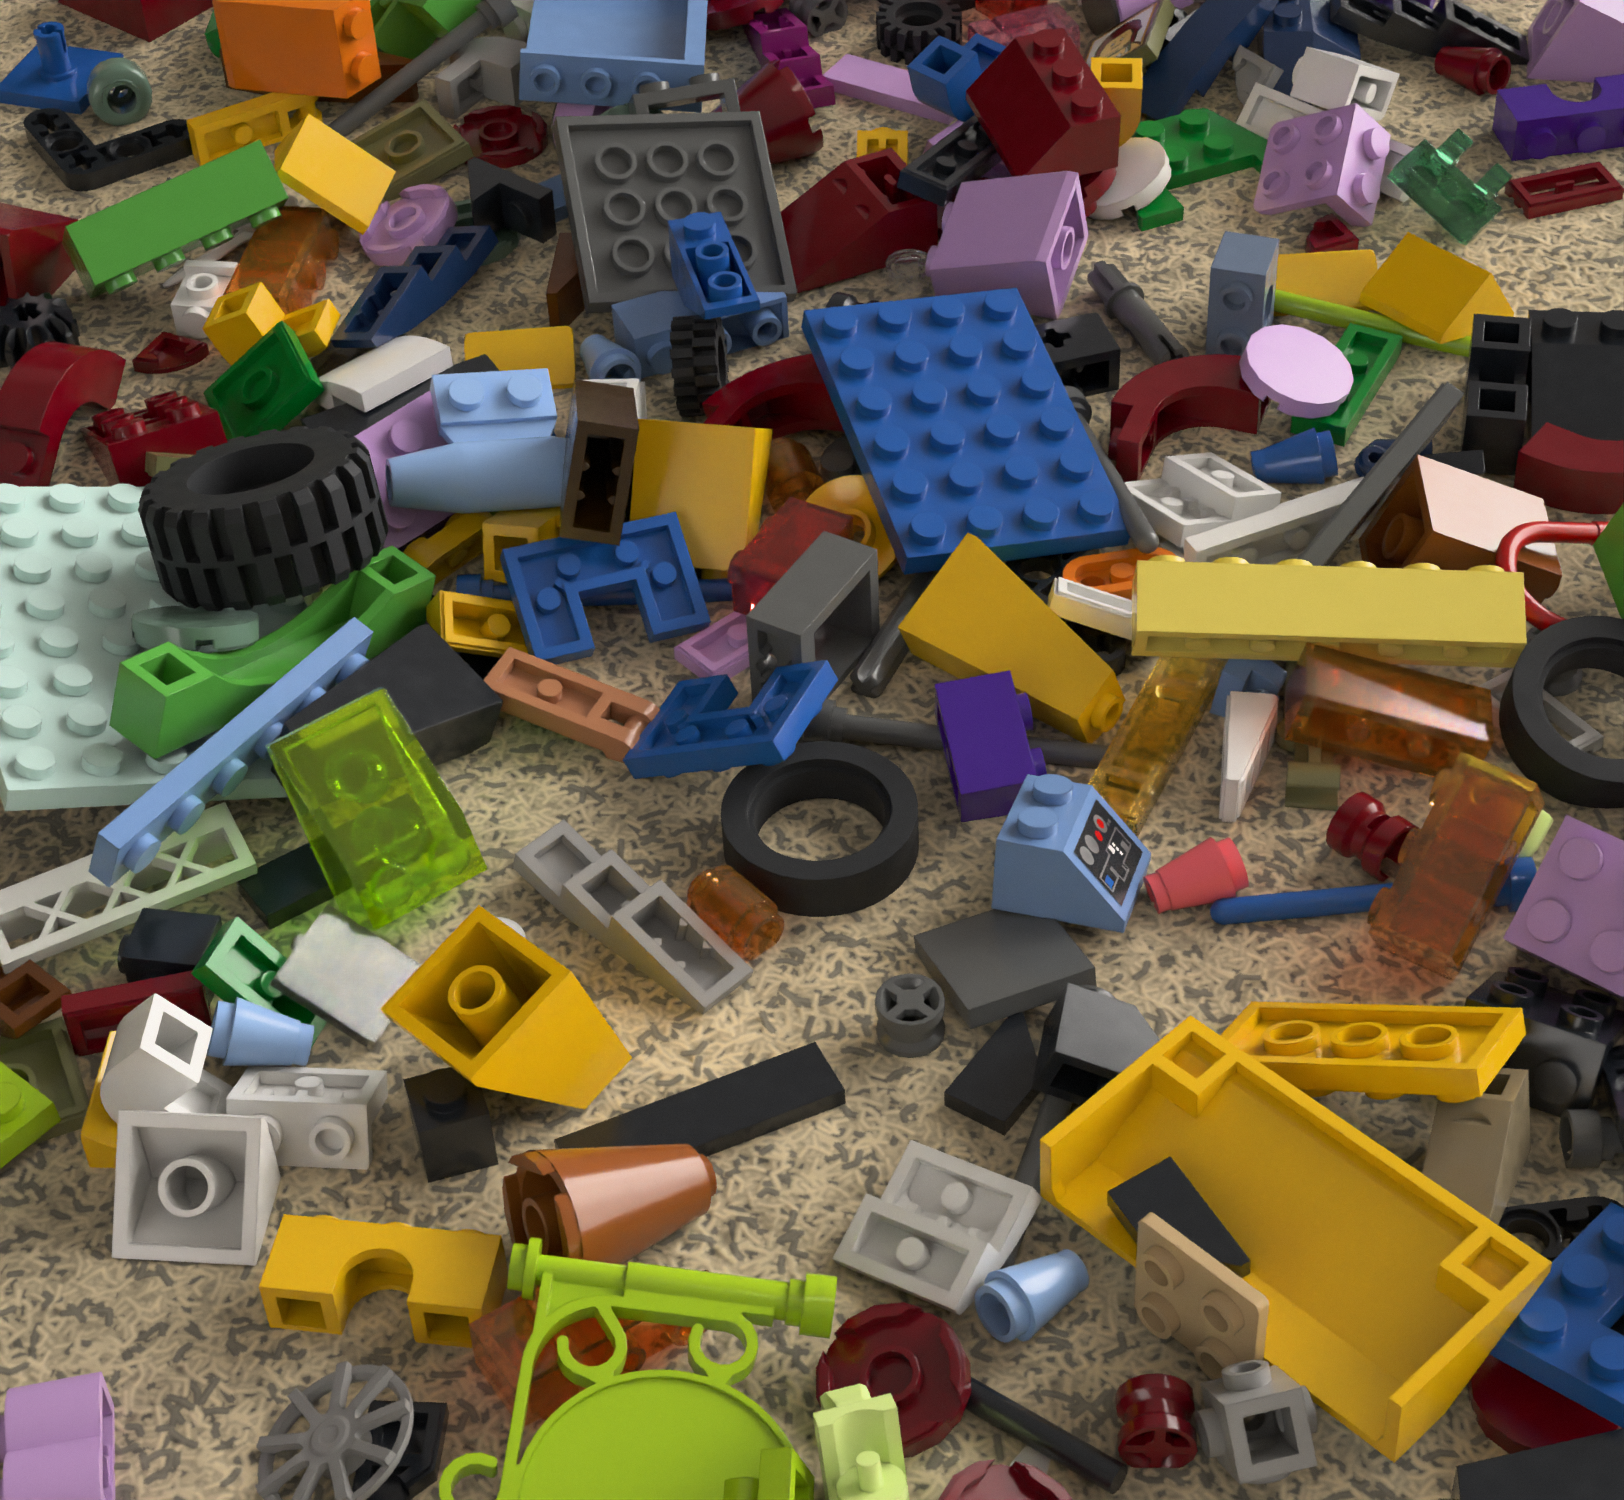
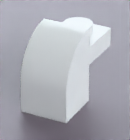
[100,993,234,1124]

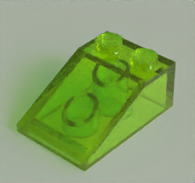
[265,687,488,931]

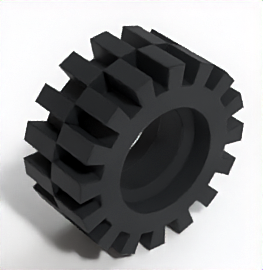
[876,0,962,65]
[670,315,729,417]

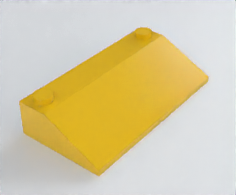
[1040,1015,1552,1463]

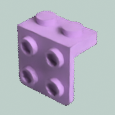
[1253,103,1391,227]

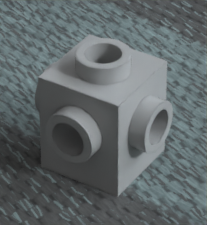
[1195,1360,1318,1484]

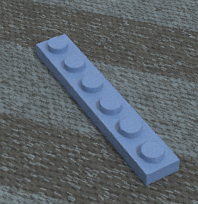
[88,617,373,887]

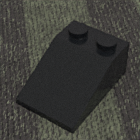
[1525,308,1624,441]

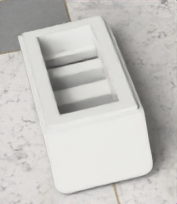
[1219,691,1279,822]

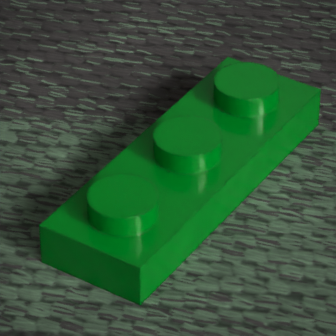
[1290,323,1403,447]

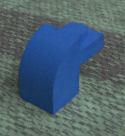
[907,33,1006,122]

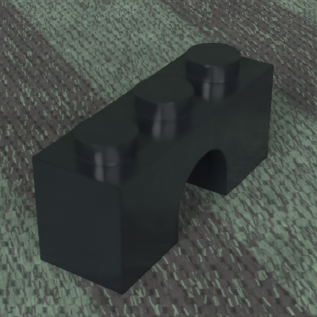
[1460,314,1531,476]

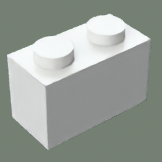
[1290,47,1400,121]

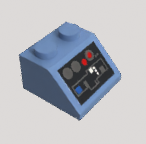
[991,774,1151,933]

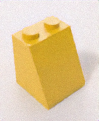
[630,419,772,579]
[380,905,632,1110]

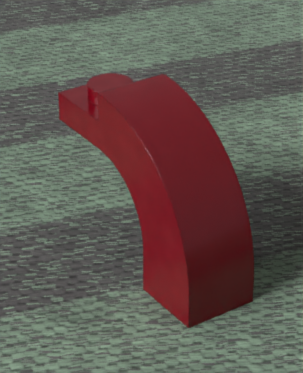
[0,341,126,487]
[702,354,844,442]
[1108,354,1271,482]
[1513,422,1624,514]

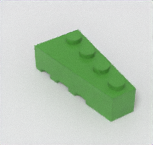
[62,140,289,298]

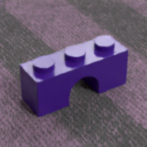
[1492,74,1624,161]

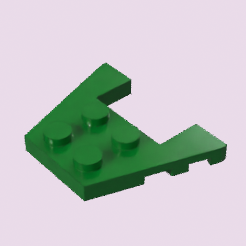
[1131,107,1268,231]

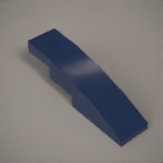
[1141,0,1279,121]
[330,225,499,348]

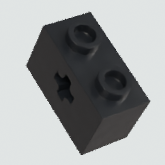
[1035,312,1121,397]

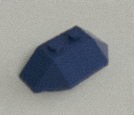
[1257,0,1361,105]

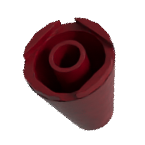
[712,58,823,165]

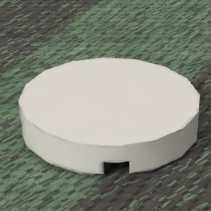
[1089,137,1172,220]

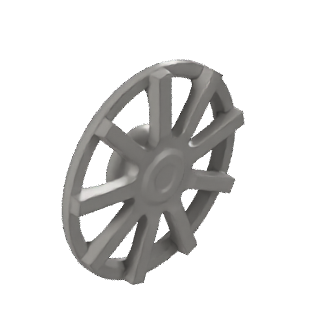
[255,1361,414,1500]

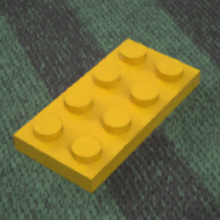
[1220,1001,1526,1103]

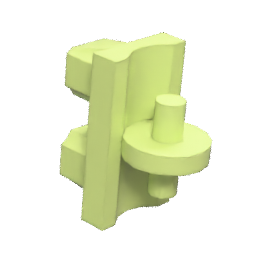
[813,1384,909,1500]

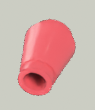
[1143,837,1249,914]

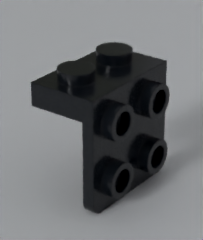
[1464,967,1624,1118]

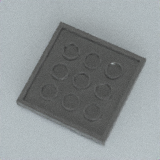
[552,111,797,314]

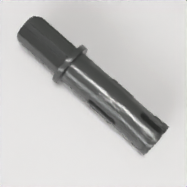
[1087,261,1190,365]

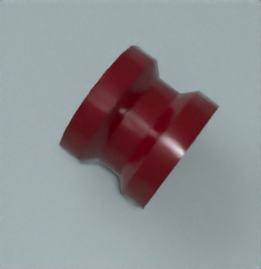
[1115,1373,1198,1468]

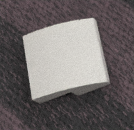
[313,336,453,413]
[1125,452,1282,548]
[832,1140,1042,1315]

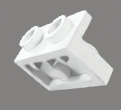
[226,1066,388,1170]

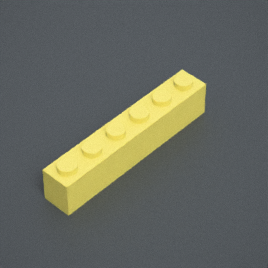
[1132,555,1527,668]

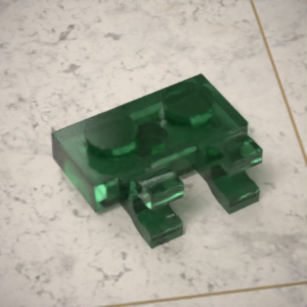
[1387,128,1513,245]

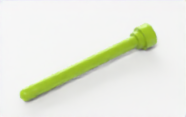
[1274,289,1471,357]

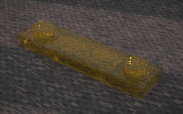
[1087,657,1225,838]

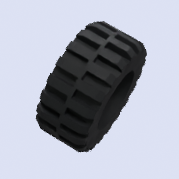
[138,426,388,611]

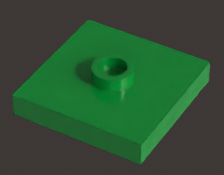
[203,320,325,440]

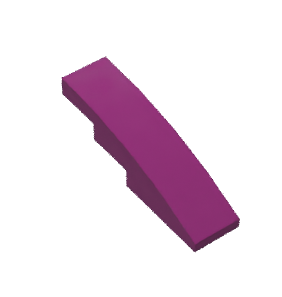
[742,7,836,108]

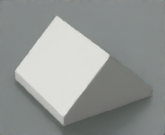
[112,1110,281,1266]

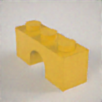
[259,1214,508,1350]

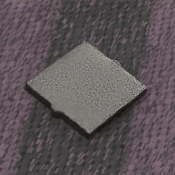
[270,904,421,1050]

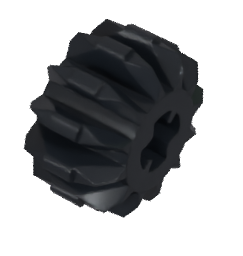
[0,292,80,370]

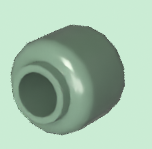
[87,58,152,126]

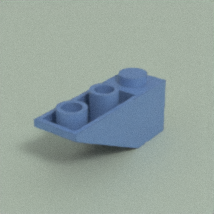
[611,291,789,379]

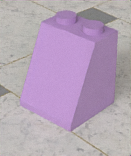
[1527,0,1624,83]
[925,171,1089,320]

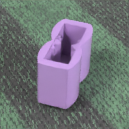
[0,1371,115,1500]

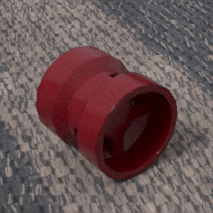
[1326,792,1421,882]

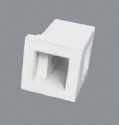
[170,260,243,339]

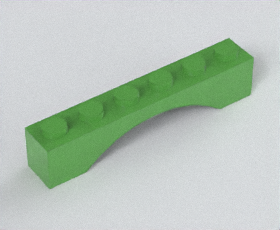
[109,545,436,759]

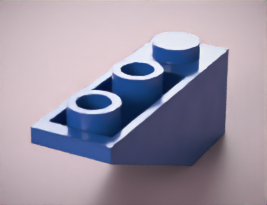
[668,212,760,320]

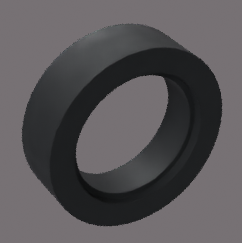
[1499,616,1624,809]
[721,741,919,917]

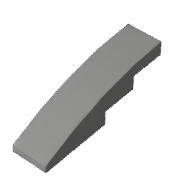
[512,819,753,1014]

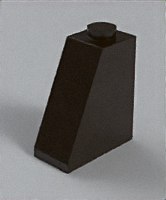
[559,379,639,546]

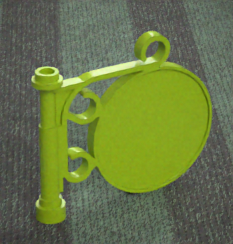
[439,1237,837,1500]

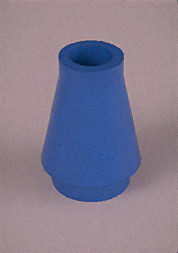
[1250,427,1338,484]

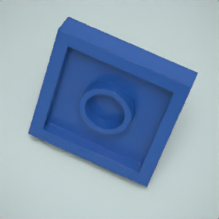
[0,22,124,115]

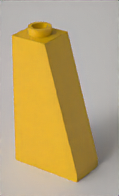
[898,533,1126,743]

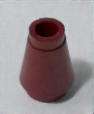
[1434,46,1511,96]

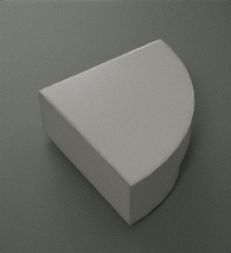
[1232,45,1284,105]

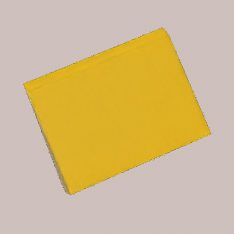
[274,113,396,235]
[1359,232,1514,344]

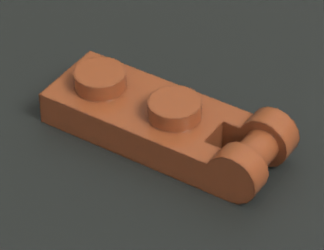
[484,647,660,763]

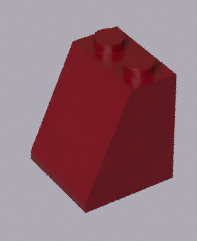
[0,202,78,306]

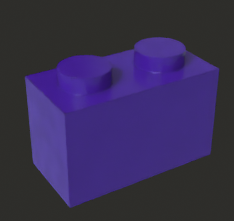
[934,670,1047,822]

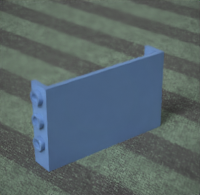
[519,0,708,113]

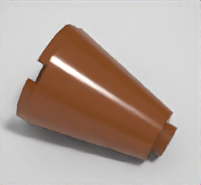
[502,1144,717,1291]

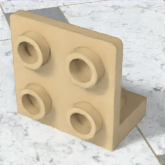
[1134,1212,1269,1380]

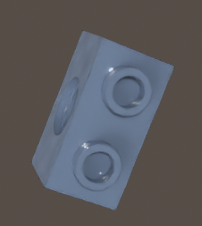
[1205,231,1280,356]

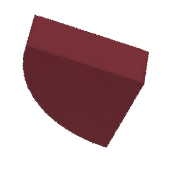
[1305,213,1359,253]
[132,331,210,374]

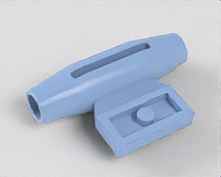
[385,368,566,514]

